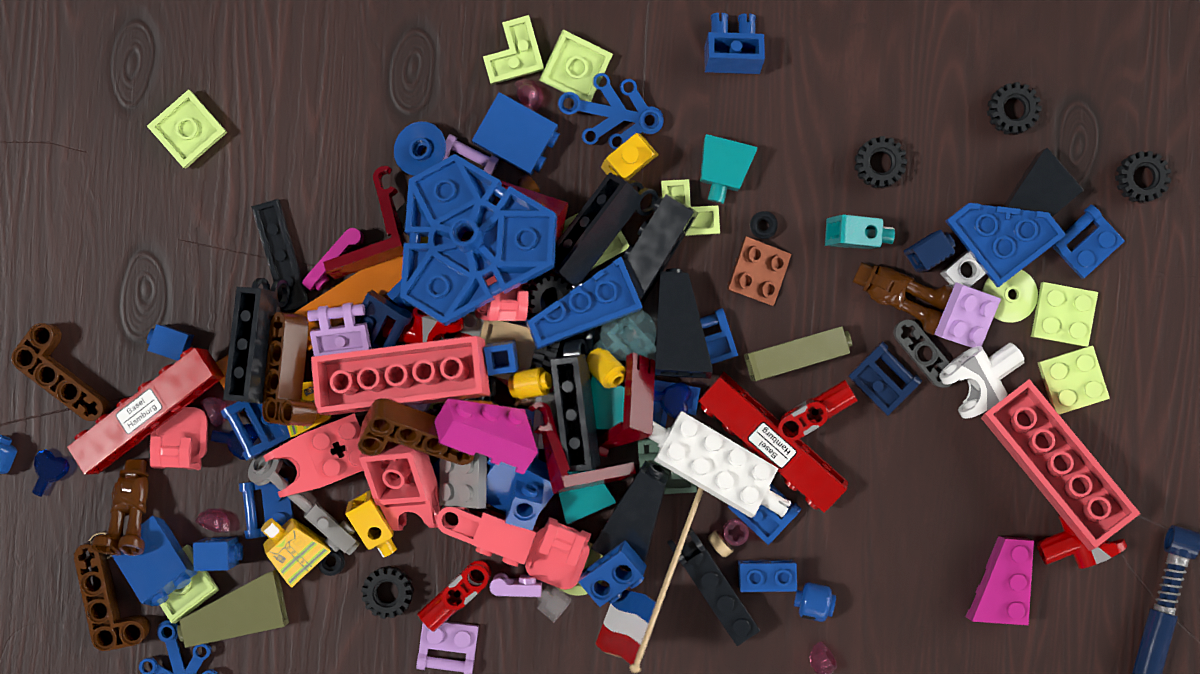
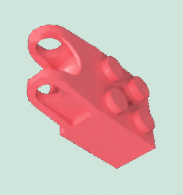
[263,413,363,498]
[359,440,442,531]
[436,506,538,567]

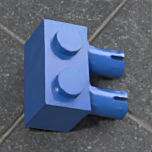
[704,13,765,74]

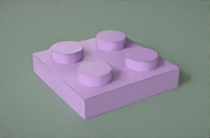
[935,282,1001,348]

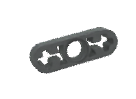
[893,320,953,388]

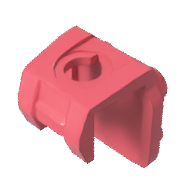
[475,275,528,321]
[150,407,208,470]
[525,517,591,590]

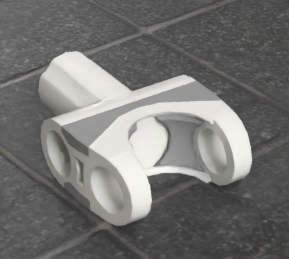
[939,343,1024,418]

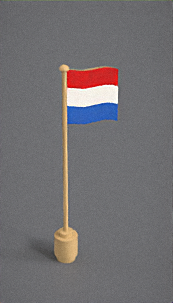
[595,487,704,673]

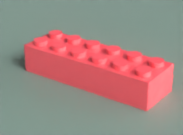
[311,336,490,416]
[981,379,1141,551]

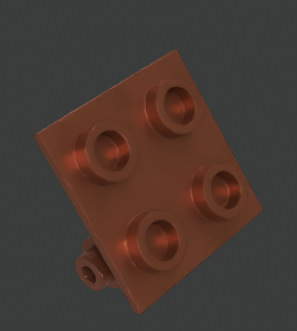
[727,236,791,306]

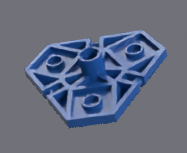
[400,154,557,326]

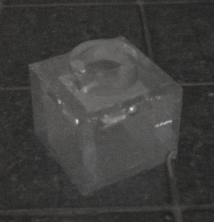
[537,586,572,622]

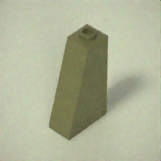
[743,326,852,381]
[177,569,289,648]

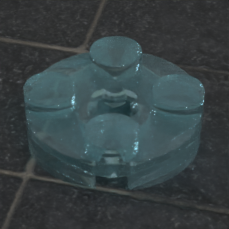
[600,309,656,362]

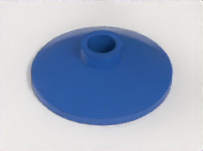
[394,122,446,176]

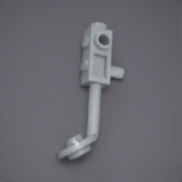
[248,449,360,555]

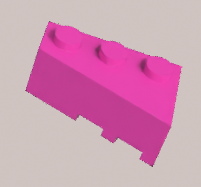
[434,399,538,475]
[966,536,1034,625]

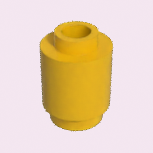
[586,348,626,388]
[508,367,552,400]

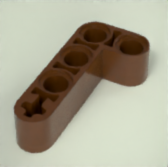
[262,312,317,426]
[11,323,110,421]
[358,398,475,465]
[74,540,151,651]

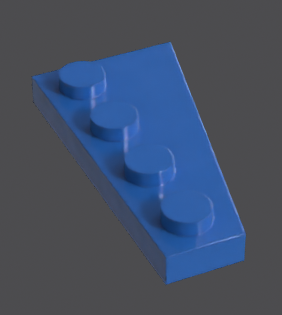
[527,256,643,350]

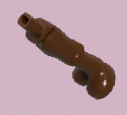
[853,262,954,335]
[91,460,149,556]

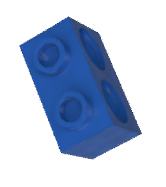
[193,536,243,571]
[578,540,647,607]
[738,560,797,592]

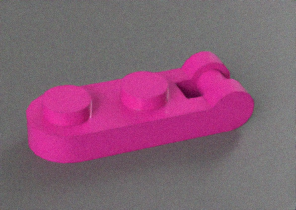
[302,228,364,291]

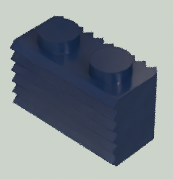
[903,229,956,273]

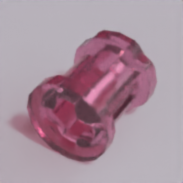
[722,519,749,546]

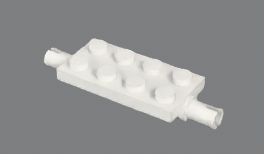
[648,411,791,518]

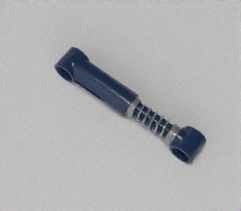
[1131,525,1200,674]

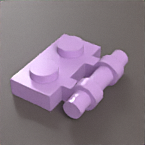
[307,303,372,356]

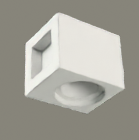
[940,251,986,287]

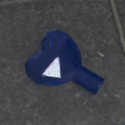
[654,383,692,419]
[211,424,258,460]
[32,449,70,497]

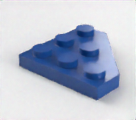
[945,203,1066,287]

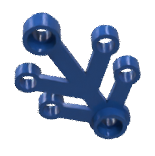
[558,73,664,150]
[139,619,218,674]

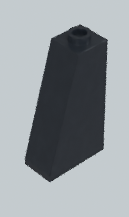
[1003,148,1083,217]
[655,268,712,379]
[591,460,669,571]

